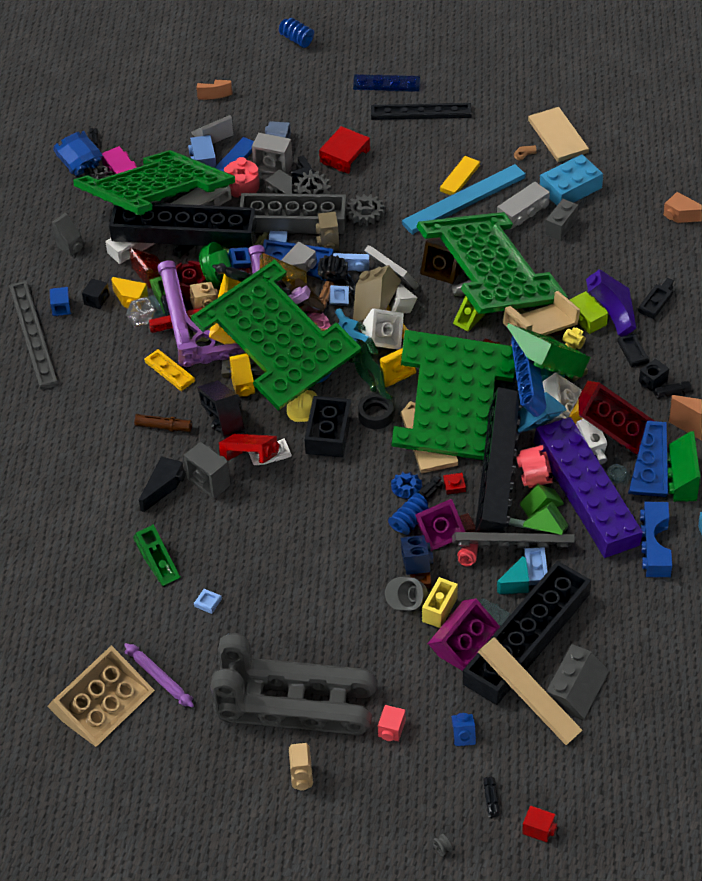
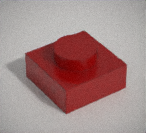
[443,473,466,494]

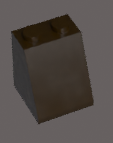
[420,237,462,284]

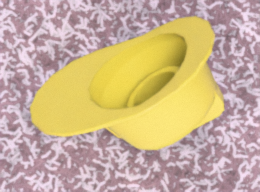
[287,390,317,422]

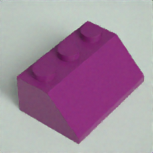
[427,598,500,671]

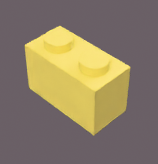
[422,577,458,628]

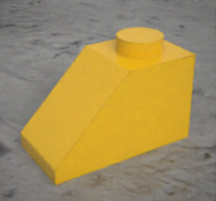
[111,277,148,310]
[229,353,255,397]

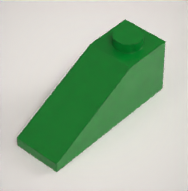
[133,524,181,586]

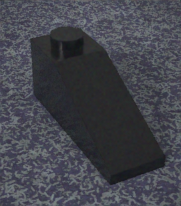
[139,456,186,512]

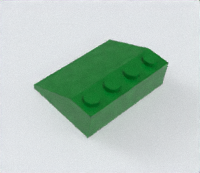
[507,323,591,378]

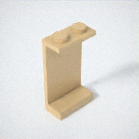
[503,291,580,335]

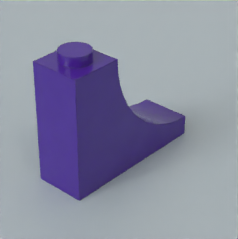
[586,269,636,337]

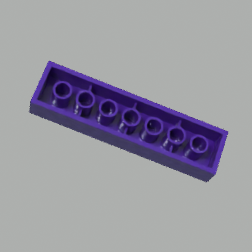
[534,417,643,558]

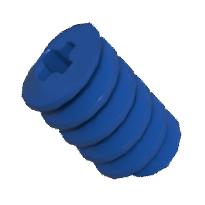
[279,18,314,48]
[388,493,429,535]

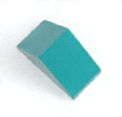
[497,556,529,594]

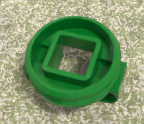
[199,242,232,291]

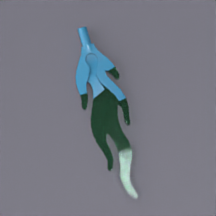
[335,308,393,400]

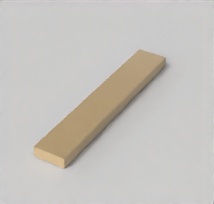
[478,637,582,745]

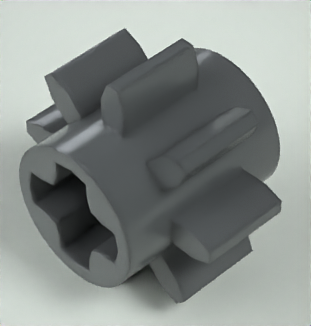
[91,166,113,180]

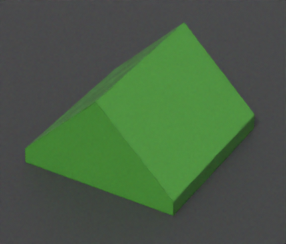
[523,501,568,535]

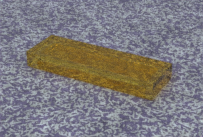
[259,253,307,284]

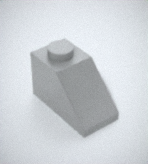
[279,241,317,277]

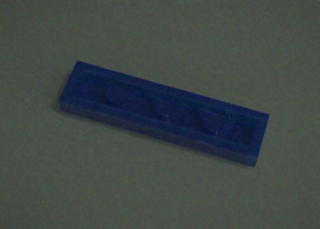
[353,74,420,91]

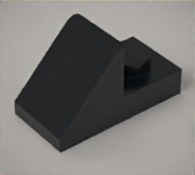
[291,155,317,189]

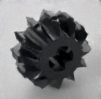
[317,254,348,283]

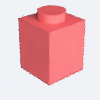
[378,705,406,742]

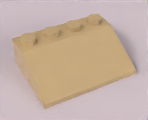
[48,645,155,747]

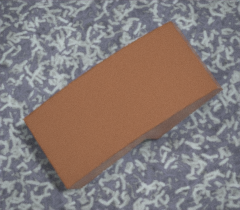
[197,80,232,100]

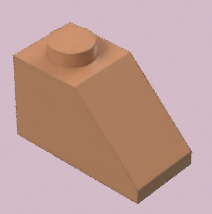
[663,192,702,223]

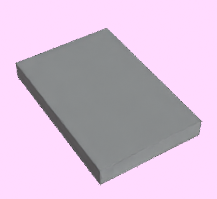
[365,245,419,290]

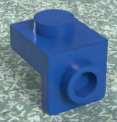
[451,713,476,746]

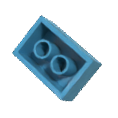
[540,154,603,205]

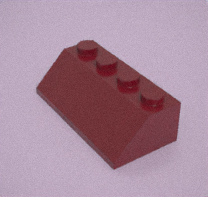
[579,381,655,455]

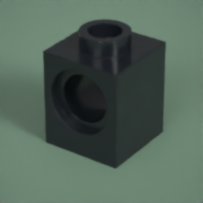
[82,278,110,309]
[639,358,669,392]

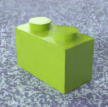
[569,291,608,334]

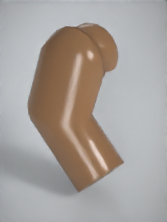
[514,145,536,160]

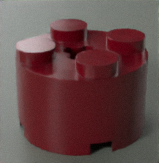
[176,261,207,301]

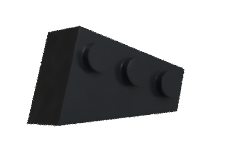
[197,380,245,436]

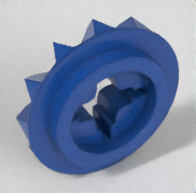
[391,471,422,498]

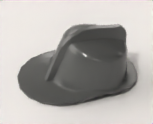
[385,577,430,610]

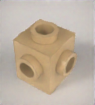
[189,282,218,309]

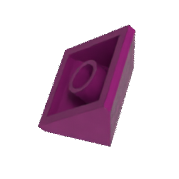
[415,499,465,551]

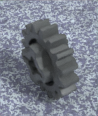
[294,170,332,194]
[346,194,384,226]

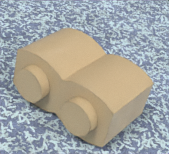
[289,743,313,790]

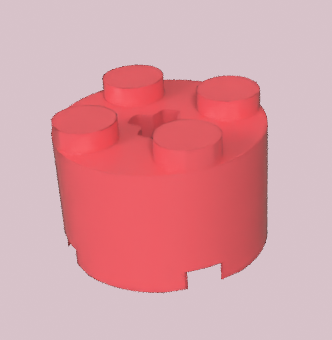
[224,157,260,198]
[516,445,553,488]

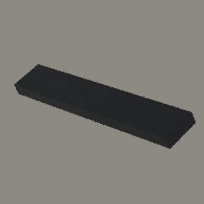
[371,103,472,120]

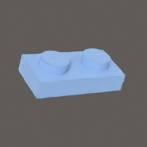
[333,253,370,272]
[524,547,547,585]

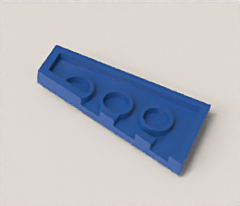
[263,239,334,281]
[628,421,668,497]

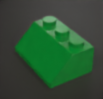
[667,431,700,502]

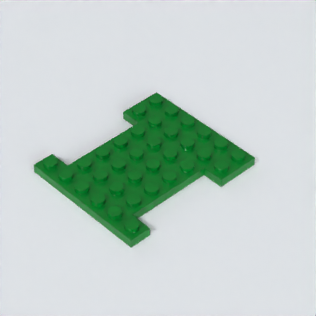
[73,150,235,215]
[416,212,568,314]
[191,259,362,411]
[391,330,515,460]

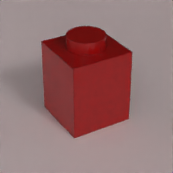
[522,805,558,842]

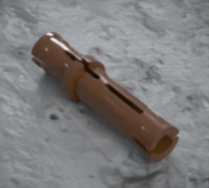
[134,414,192,432]

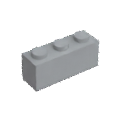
[497,182,550,229]

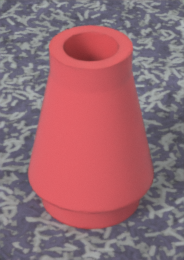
[457,544,478,566]

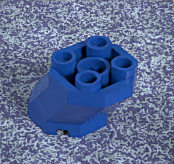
[53,131,103,176]

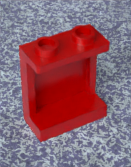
[319,126,370,174]
[219,434,279,463]

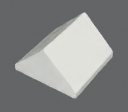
[360,309,404,350]

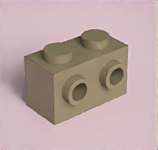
[316,212,339,252]

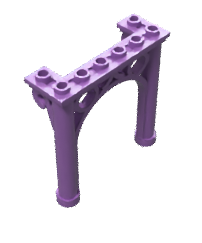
[157,245,266,367]

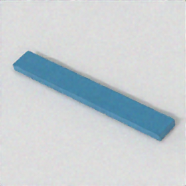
[402,164,525,234]

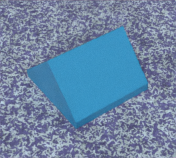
[517,392,567,433]

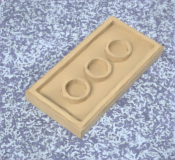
[528,107,589,162]
[401,408,458,474]

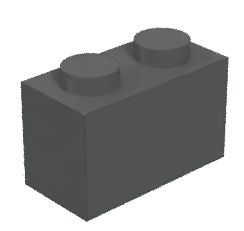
[545,199,578,241]

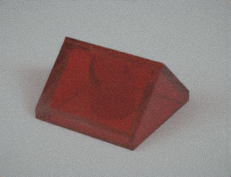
[129,248,161,288]

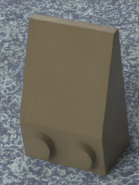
[353,265,401,323]

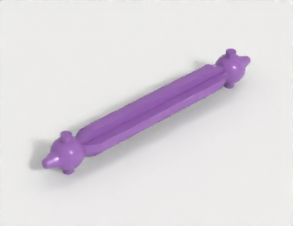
[124,643,194,707]

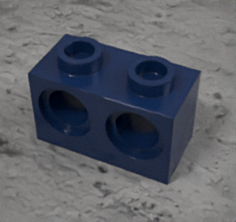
[400,535,433,575]

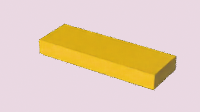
[440,156,480,195]
[144,349,195,391]

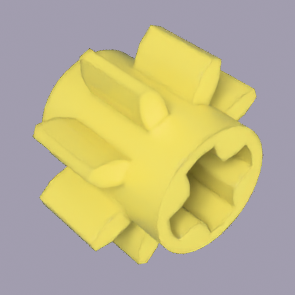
[562,327,586,349]

